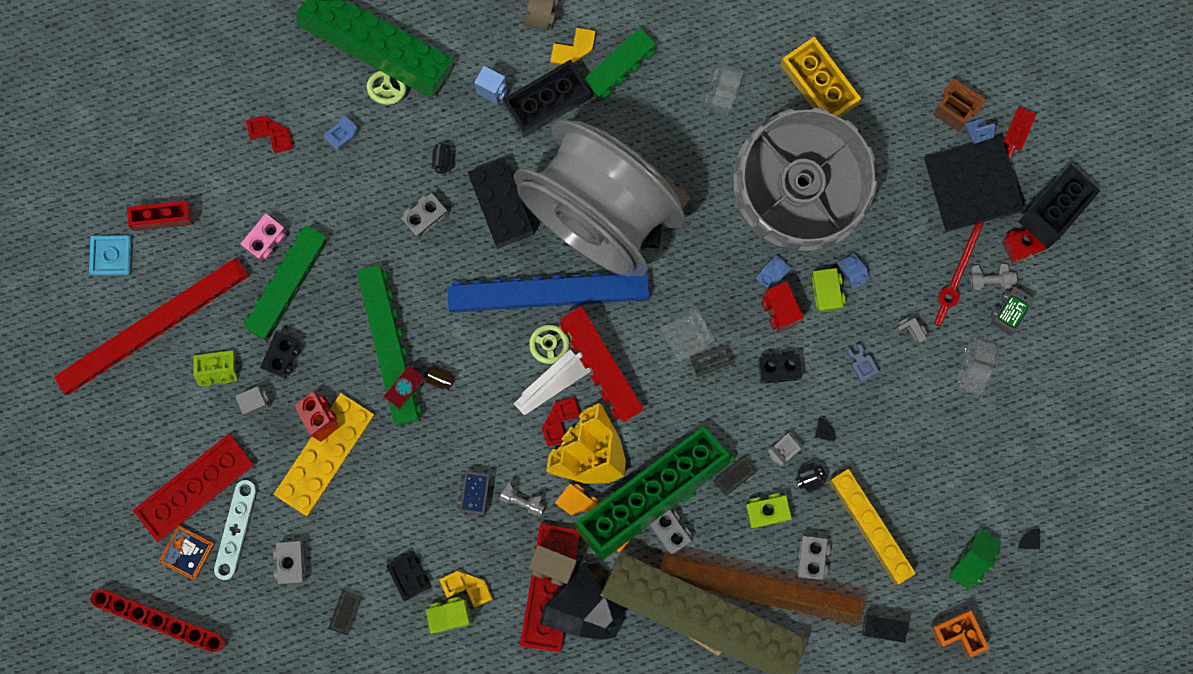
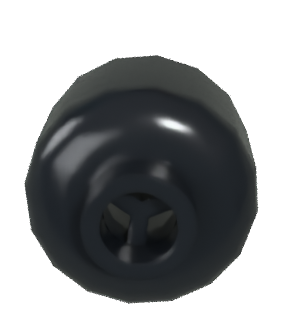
[796,462,827,493]

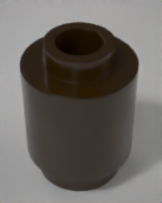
[424,364,455,390]

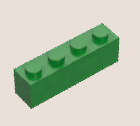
[583,28,656,101]

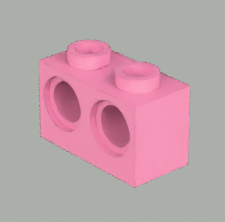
[241,213,287,262]

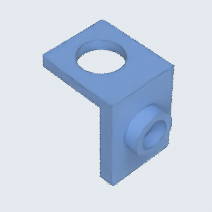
[965,118,996,144]

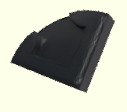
[815,417,835,442]
[1018,529,1040,550]

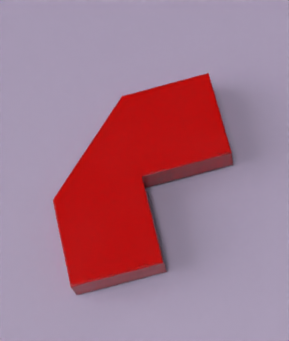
[246,116,293,154]
[542,397,580,447]

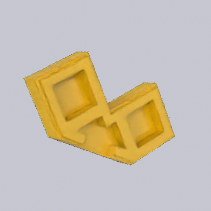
[550,28,596,65]
[439,571,493,608]

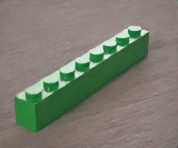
[356,265,422,427]

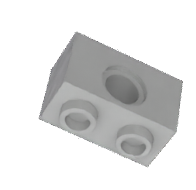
[273,541,306,584]

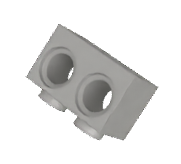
[401,193,449,240]
[650,509,692,556]
[797,536,830,580]

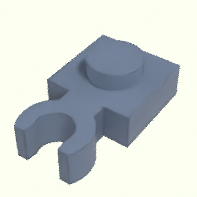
[847,344,879,382]

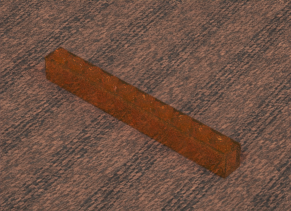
[660,552,865,626]

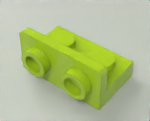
[193,350,238,386]

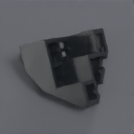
[540,561,621,640]

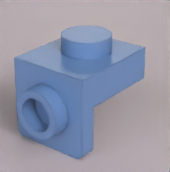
[324,115,357,150]
[837,253,869,289]
[756,255,791,289]

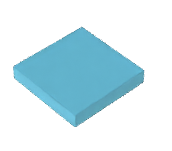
[89,236,131,276]

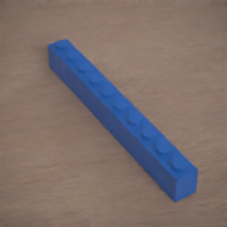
[447,272,649,313]

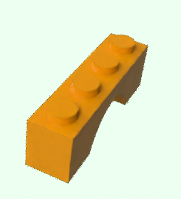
[555,484,630,553]

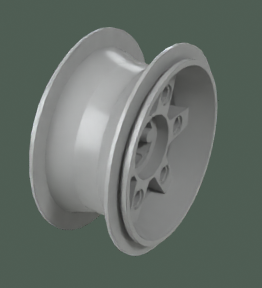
[514,120,685,276]

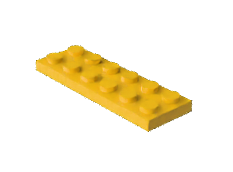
[273,393,375,517]

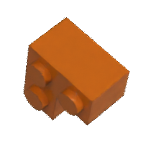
[930,611,989,657]

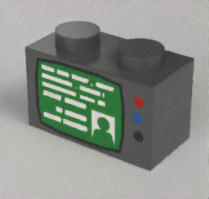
[991,287,1035,335]

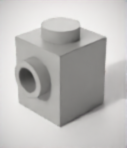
[235,386,269,417]

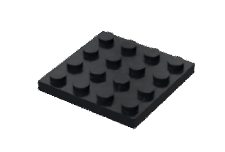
[924,136,1024,233]

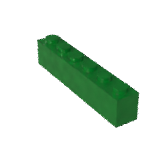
[244,225,329,342]

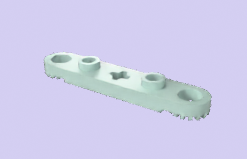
[214,480,256,580]

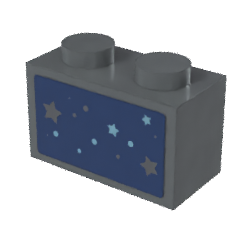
[457,471,491,516]

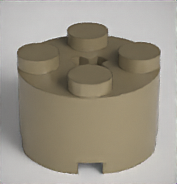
[524,0,558,31]

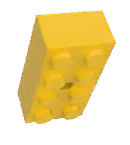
[780,37,861,118]

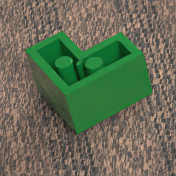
[949,528,1001,590]

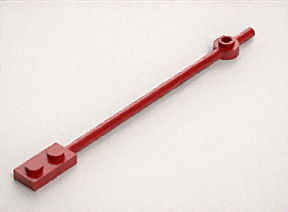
[933,107,1037,327]

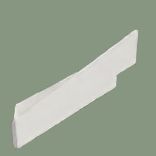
[514,350,591,415]

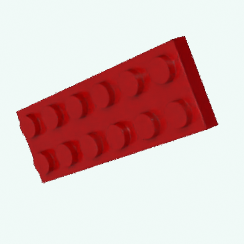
[132,434,255,542]
[520,524,579,653]

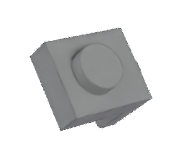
[895,318,927,345]
[768,432,803,466]

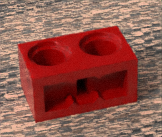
[295,391,340,442]

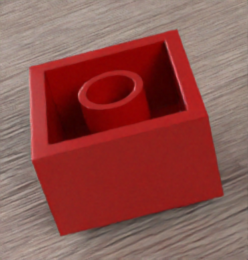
[760,281,804,334]

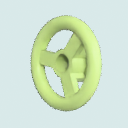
[367,71,406,105]
[529,325,569,364]

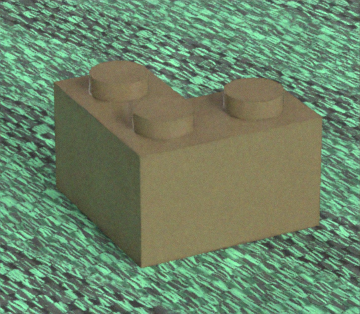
[528,545,577,586]

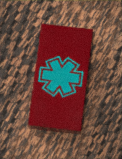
[383,365,425,410]

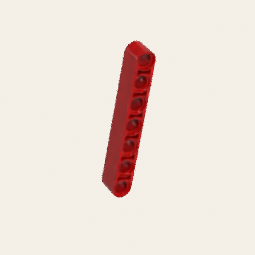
[90,589,226,652]

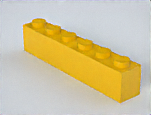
[829,469,916,585]

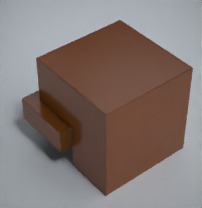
[933,78,986,132]

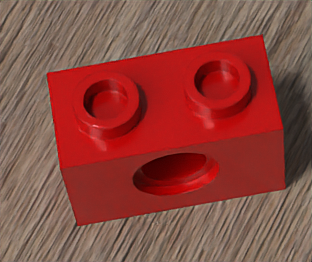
[1002,228,1050,263]

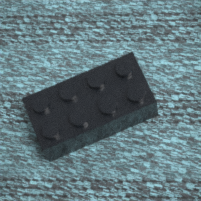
[503,59,591,138]
[467,158,534,249]
[1018,164,1100,249]

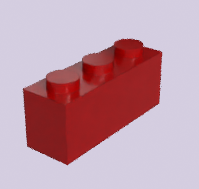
[127,200,193,231]

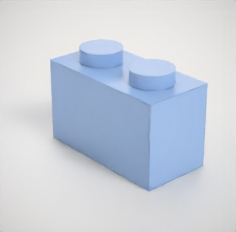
[474,66,508,104]

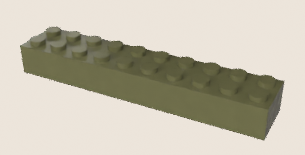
[600,552,808,674]

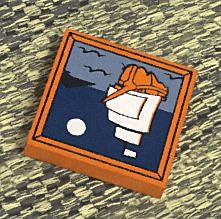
[158,526,215,580]

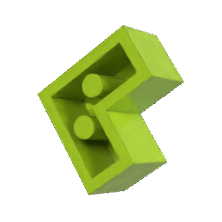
[425,597,472,634]

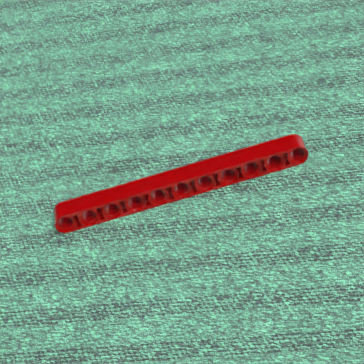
[54,258,249,395]

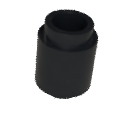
[432,144,452,174]

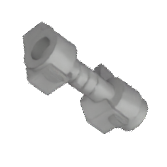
[970,264,1017,290]
[499,483,545,517]

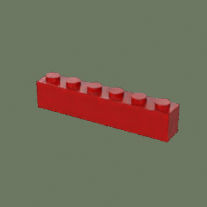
[558,306,644,423]

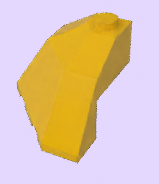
[546,403,626,484]

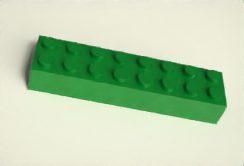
[296,0,453,99]
[575,426,730,561]

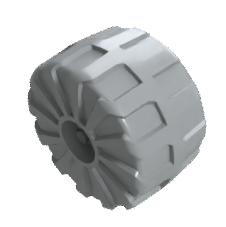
[733,107,877,252]

